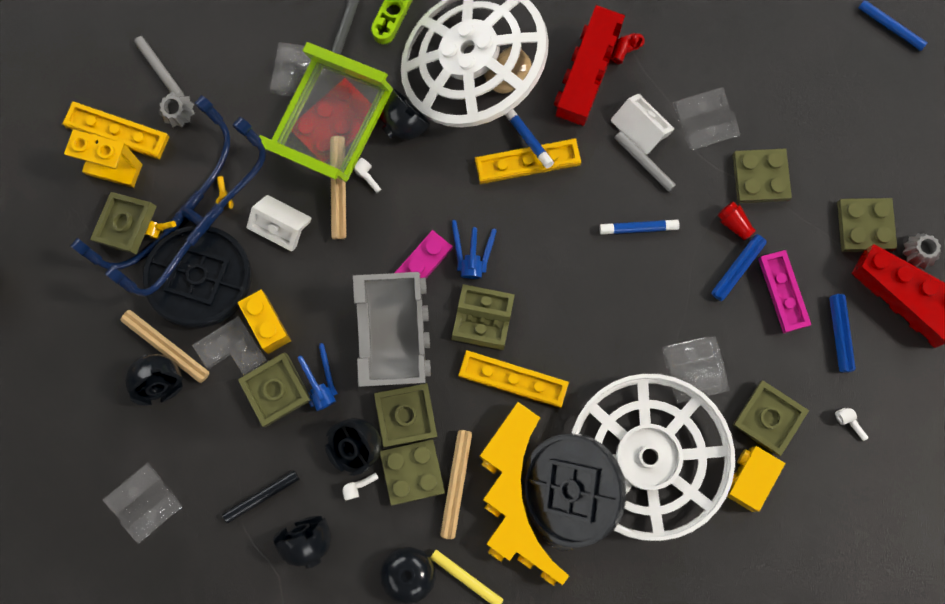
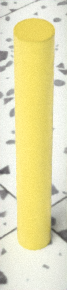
[430,550,504,604]

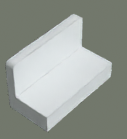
[611,94,674,155]
[246,195,311,252]

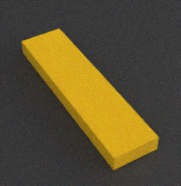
[62,101,169,160]
[475,138,581,184]
[458,350,569,409]

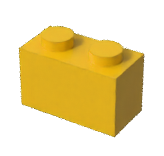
[237,289,291,354]
[727,446,785,512]

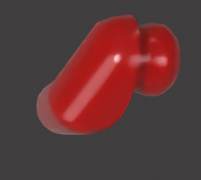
[611,33,645,64]

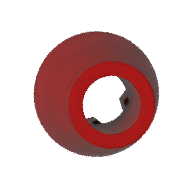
[717,201,756,240]

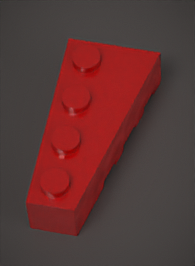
[553,5,625,126]
[851,244,945,348]

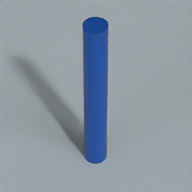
[858,0,928,51]

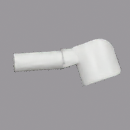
[354,158,381,193]
[835,408,868,441]
[342,473,379,500]

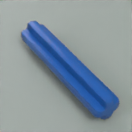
[711,234,767,301]
[829,294,856,373]

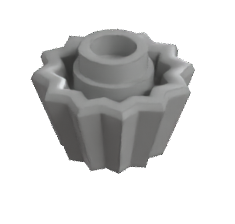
[159,92,195,127]
[903,233,941,269]

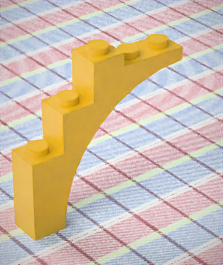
[480,402,569,586]

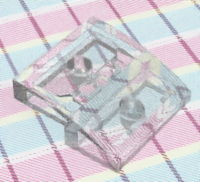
[673,87,740,150]
[662,335,730,403]
[103,462,182,543]

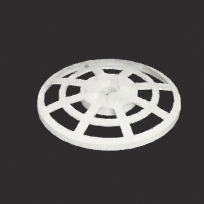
[401,0,549,127]
[571,374,735,541]

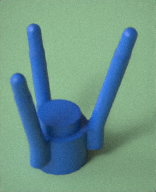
[452,220,497,279]
[298,343,338,411]

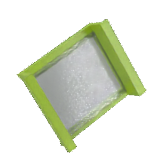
[259,42,393,182]

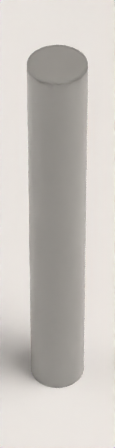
[134,36,184,95]
[615,131,676,192]

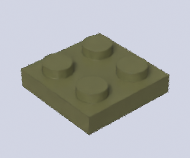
[733,149,792,204]
[90,192,157,254]
[837,198,897,252]
[238,352,312,427]
[732,380,809,457]
[374,383,438,448]
[380,439,445,506]

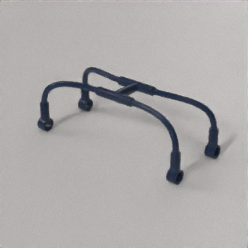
[70,95,266,296]

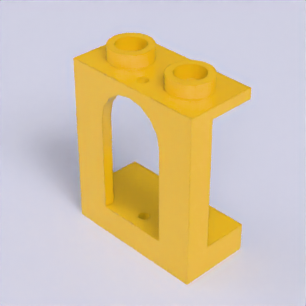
[64,129,142,188]

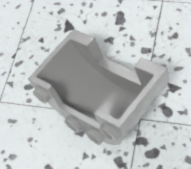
[353,272,431,386]

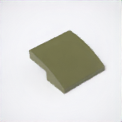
[452,284,515,350]

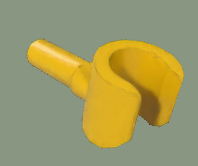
[216,176,234,209]
[145,221,176,239]

